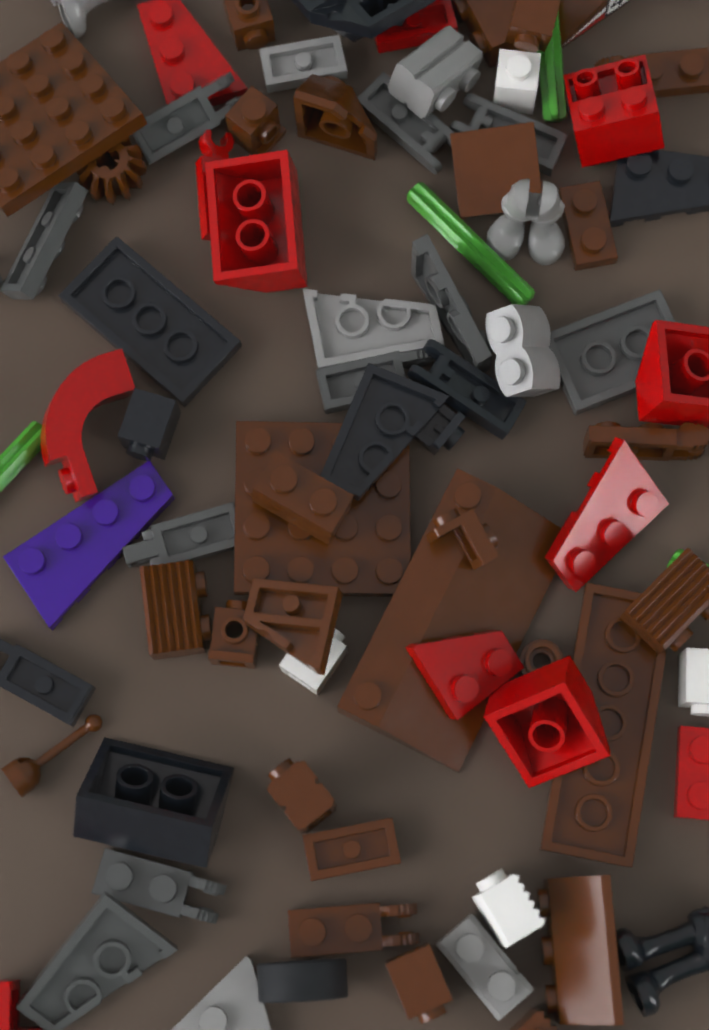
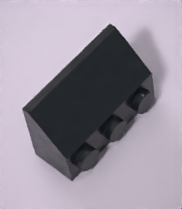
[73,737,234,868]

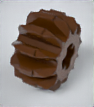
[76,137,147,205]

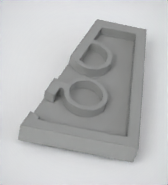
[303,288,444,369]

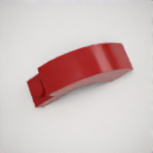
[41,348,135,503]

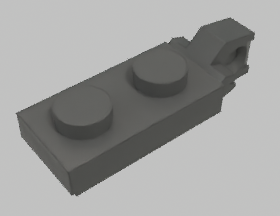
[122,502,235,568]

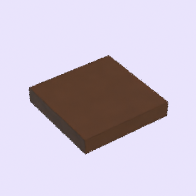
[450,122,541,219]

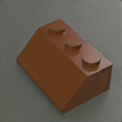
[537,874,624,1026]

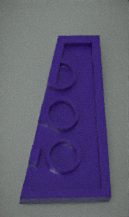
[3,461,175,631]

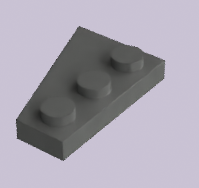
[411,233,493,372]
[16,891,178,1030]

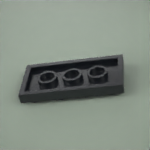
[58,236,242,407]

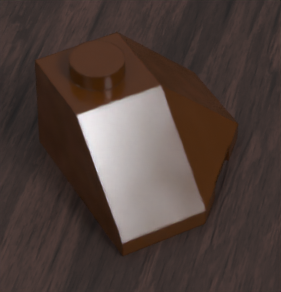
[293,74,377,161]

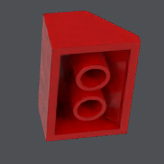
[205,149,308,293]

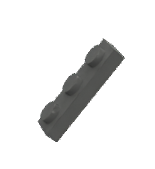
[0,182,88,300]

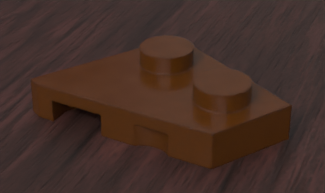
[243,578,343,675]

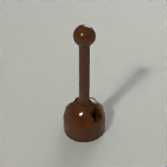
[1,714,103,798]

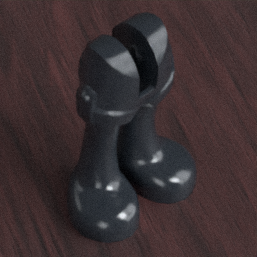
[615,906,709,1017]

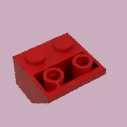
[563,55,665,168]

